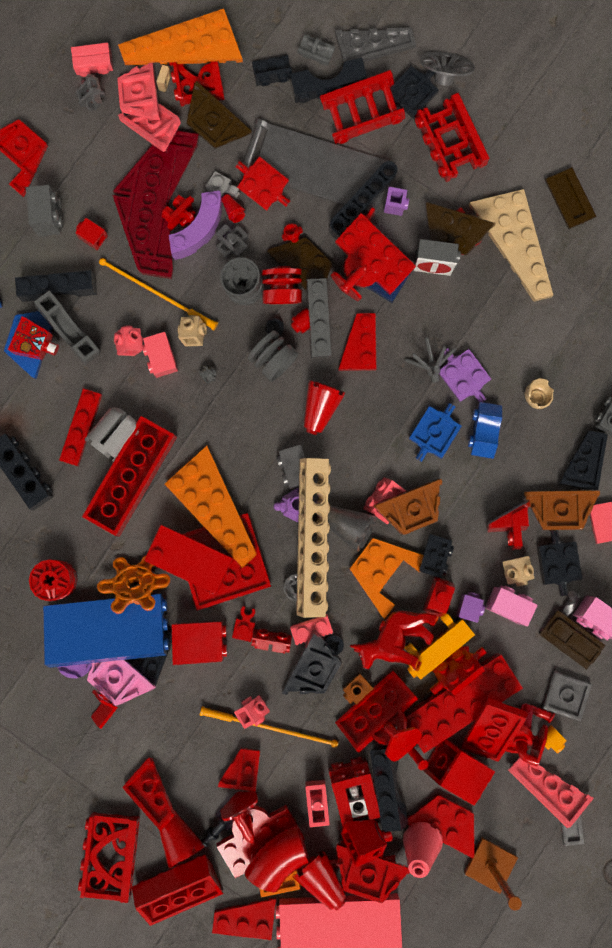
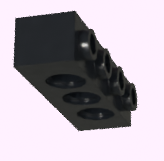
[0,433,53,510]

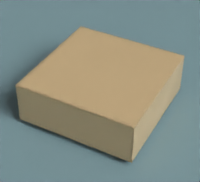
[157,65,171,92]

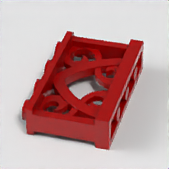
[169,61,225,107]
[78,812,140,903]

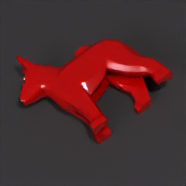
[350,611,439,672]

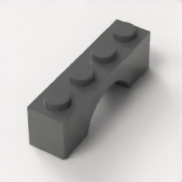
[306,278,331,358]
[34,291,100,366]

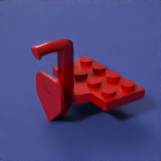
[330,213,416,301]
[335,671,428,770]
[461,698,555,767]
[216,791,305,878]

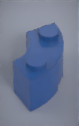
[468,402,502,459]

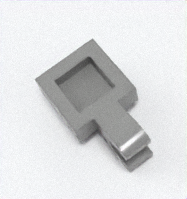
[206,171,240,200]

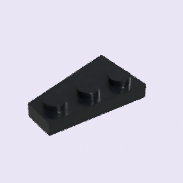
[559,431,608,491]

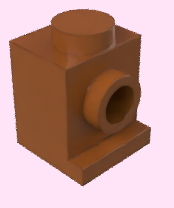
[342,673,374,705]

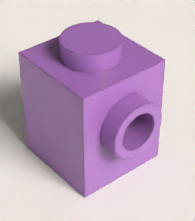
[384,187,409,216]
[456,592,485,623]

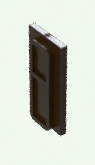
[545,167,597,229]
[539,610,606,670]

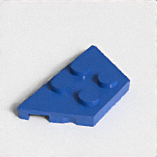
[4,311,53,379]

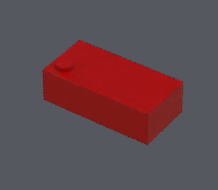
[144,525,234,594]

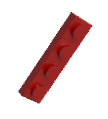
[59,389,102,467]

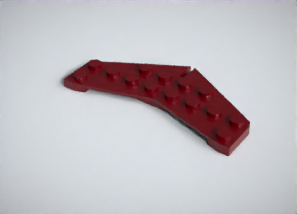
[112,131,199,279]

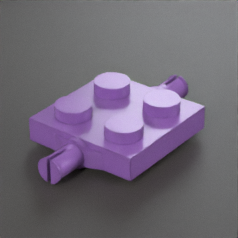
[439,348,491,402]

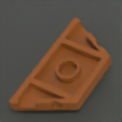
[374,479,442,535]
[524,491,600,530]

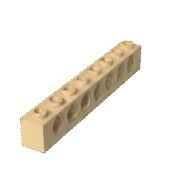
[297,458,331,618]

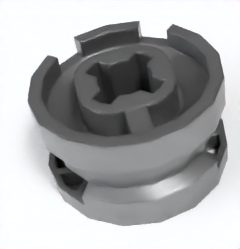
[283,574,297,601]

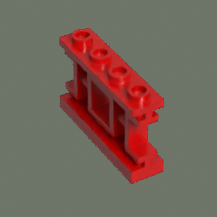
[415,93,490,182]

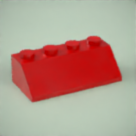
[132,855,223,926]

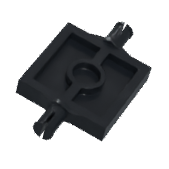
[389,66,439,119]
[537,530,582,596]

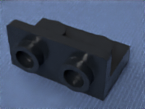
[252,55,292,86]
[419,534,454,578]

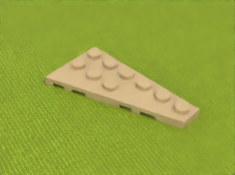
[469,189,553,301]

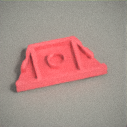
[117,63,160,120]
[118,103,181,152]

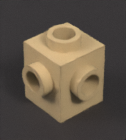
[178,315,207,346]
[503,556,535,587]

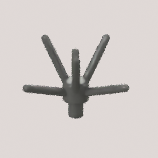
[405,337,456,383]

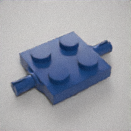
[409,403,462,462]

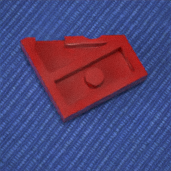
[218,748,260,791]

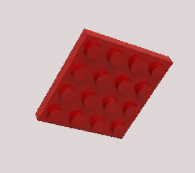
[183,513,271,611]

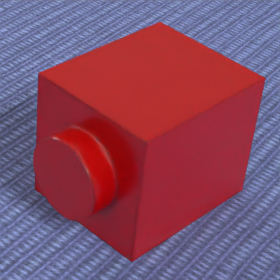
[75,218,108,251]

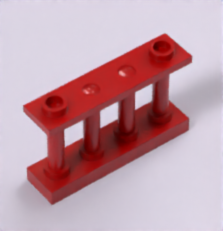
[320,70,405,144]

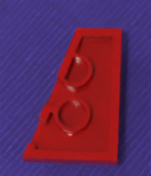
[122,757,176,830]
[212,897,276,940]

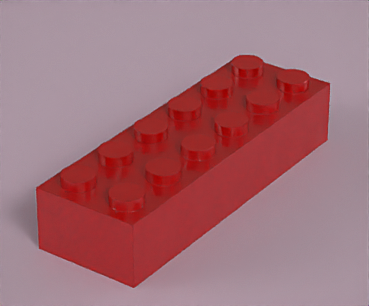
[82,416,177,537]
[404,653,523,753]

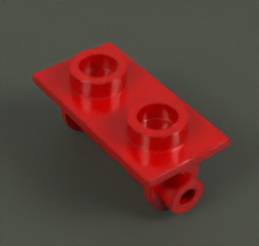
[251,629,292,654]

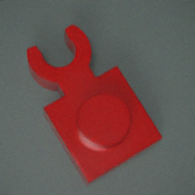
[232,606,256,642]

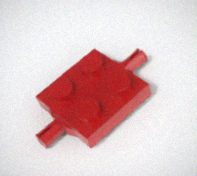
[235,156,290,211]
[429,646,487,696]

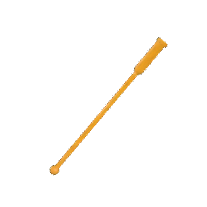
[99,258,218,331]
[200,706,338,748]

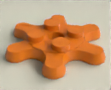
[97,556,170,614]

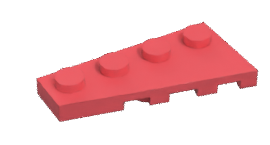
[508,756,594,828]

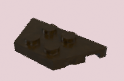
[186,81,252,149]
[426,202,496,255]
[267,237,332,291]

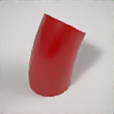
[244,825,309,893]

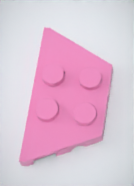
[87,660,156,706]

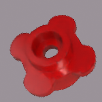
[282,224,303,243]

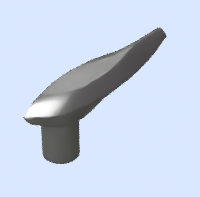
[561,591,580,616]

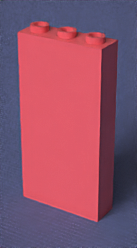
[276,893,402,948]

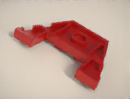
[0,119,48,197]

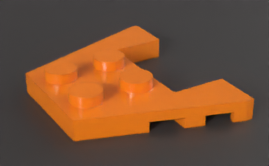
[350,538,423,619]

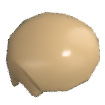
[525,378,554,409]

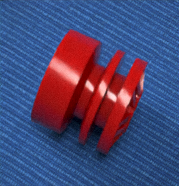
[261,266,302,304]
[29,559,78,601]

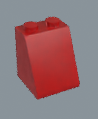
[172,621,227,665]
[423,739,495,806]

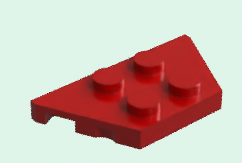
[407,794,474,858]
[336,844,410,904]

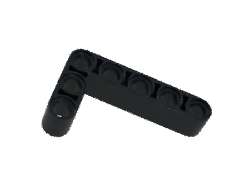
[329,161,398,240]

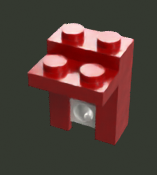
[328,757,380,827]

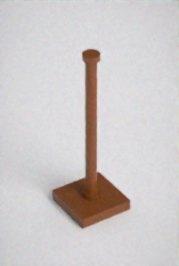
[464,837,522,911]

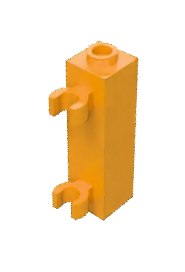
[405,614,475,680]

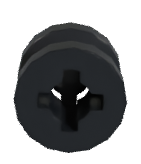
[325,635,344,655]

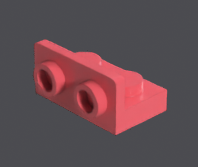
[363,477,406,524]

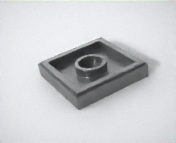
[542,671,592,721]

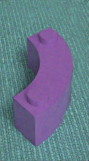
[169,191,222,260]

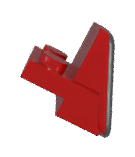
[487,499,531,550]

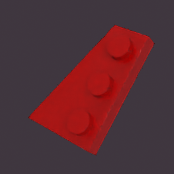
[338,313,376,371]

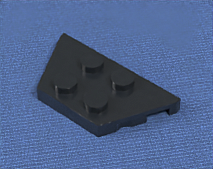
[282,630,342,695]

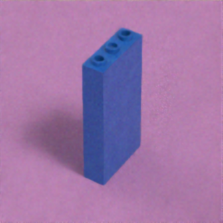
[43,594,169,668]

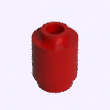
[290,308,310,334]

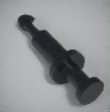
[201,819,228,847]

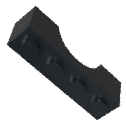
[290,58,367,103]
[15,270,97,302]
[370,745,408,832]

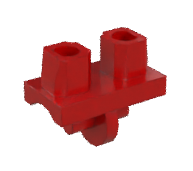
[162,195,195,231]

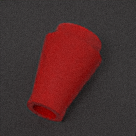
[222,194,245,223]

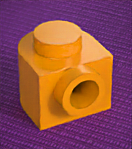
[545,725,567,753]

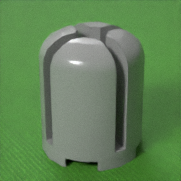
[84,407,139,462]

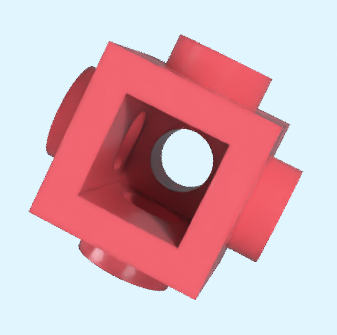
[114,325,143,356]
[234,695,270,729]

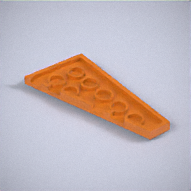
[118,8,243,65]
[165,446,257,568]

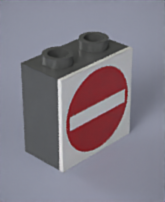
[414,239,461,276]

